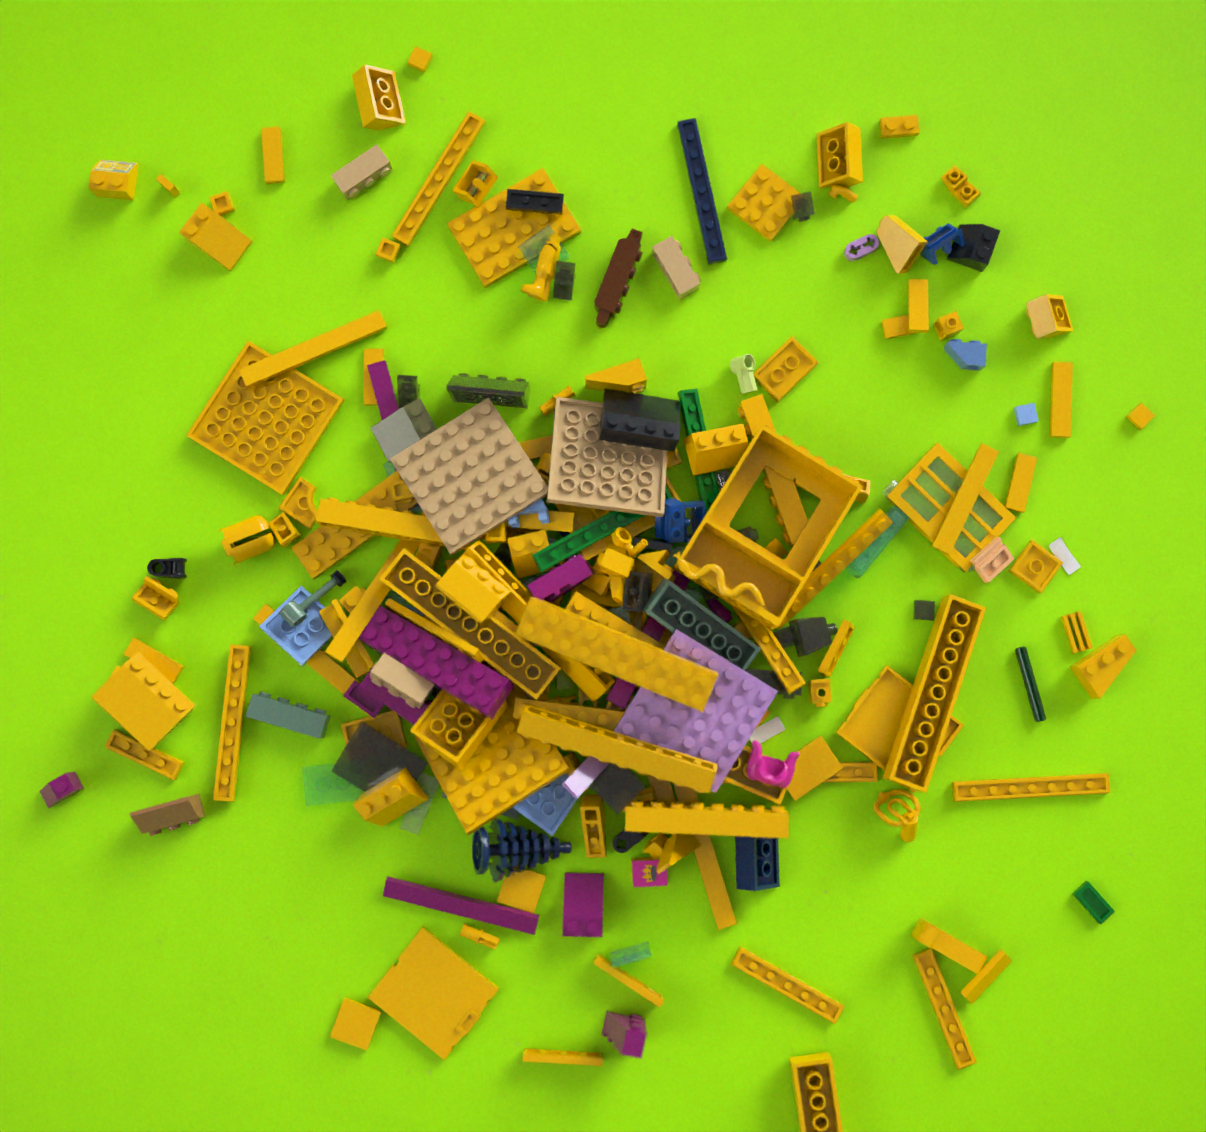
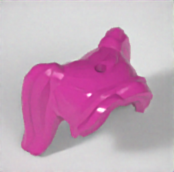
[747,740,800,788]

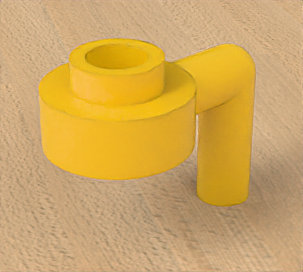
[612,527,648,557]

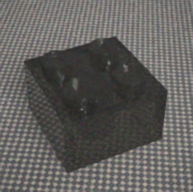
[589,763,646,815]

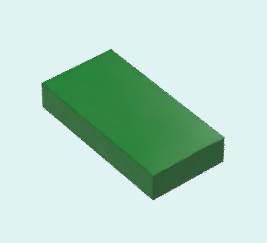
[1072,881,1115,925]

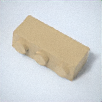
[331,144,392,200]
[652,236,701,300]
[370,653,434,709]

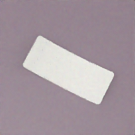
[1049,537,1081,575]
[749,716,785,744]

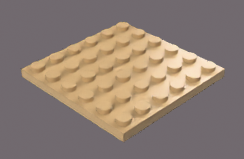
[547,397,667,517]
[390,398,548,556]

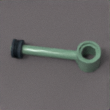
[279,570,346,628]

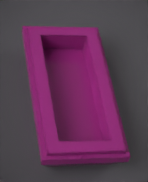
[343,680,385,718]

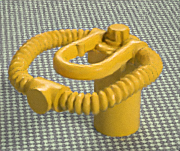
[873,789,921,842]

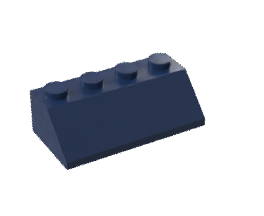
[735,808,780,891]

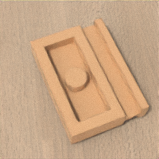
[970,537,1014,583]

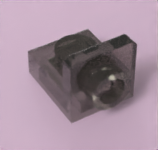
[791,191,815,222]

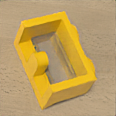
[452,160,498,208]

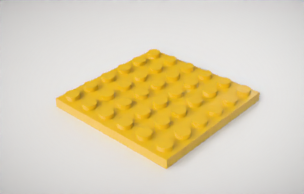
[186,341,345,496]
[415,678,570,835]

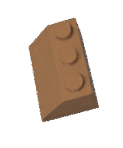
[130,794,205,836]

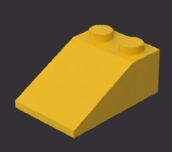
[179,203,253,271]
[585,358,647,394]

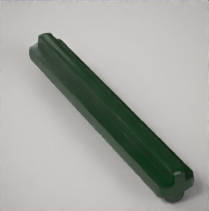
[1015,646,1046,722]

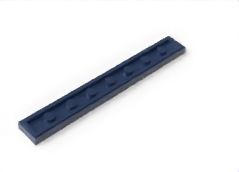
[677,118,727,265]

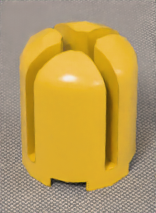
[219,515,275,565]

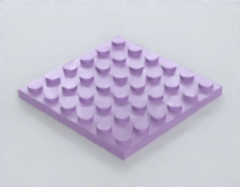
[614,629,778,793]

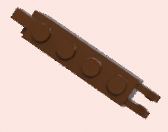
[594,229,643,328]

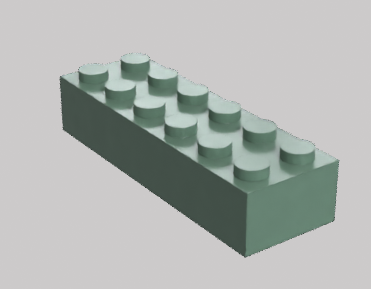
[641,578,761,671]

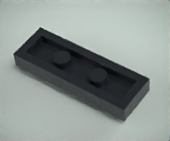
[506,189,564,215]

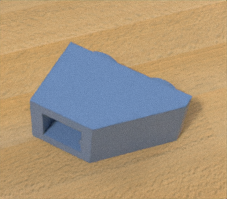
[944,339,987,371]

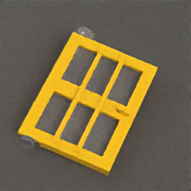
[881,442,1016,572]

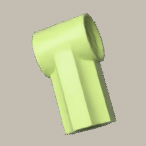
[730,354,757,394]

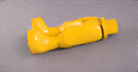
[521,233,562,302]

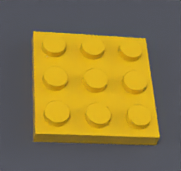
[727,164,806,242]

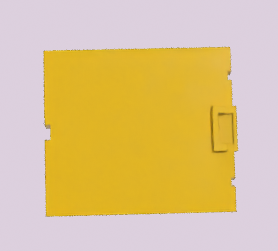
[835,665,964,793]
[367,927,499,1060]

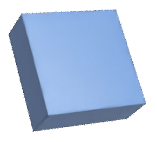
[1014,403,1038,426]

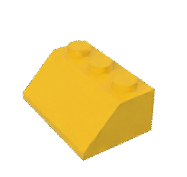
[352,65,406,130]
[817,122,863,188]
[683,424,748,476]
[435,554,511,624]
[353,767,428,827]

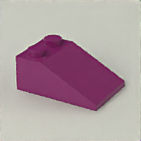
[562,872,604,937]

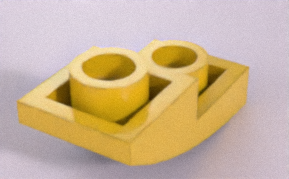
[941,165,981,208]

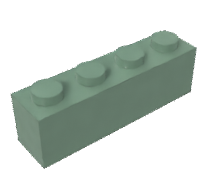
[246,691,331,739]

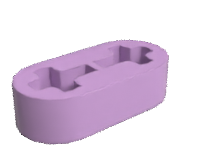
[844,234,879,261]

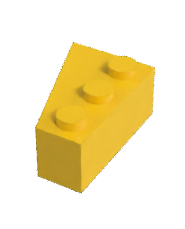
[1070,634,1136,699]

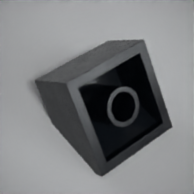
[947,224,1000,272]

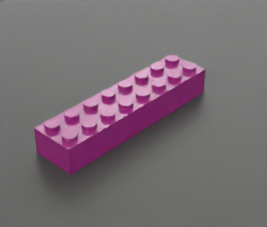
[359,606,514,720]

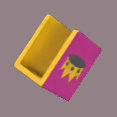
[631,857,668,887]

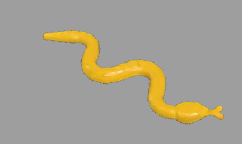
[673,552,765,607]

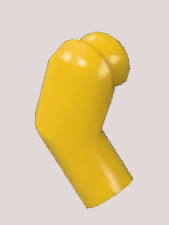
[829,185,858,203]

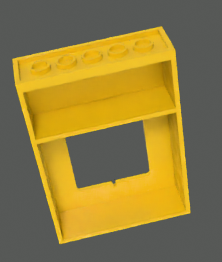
[672,425,863,630]

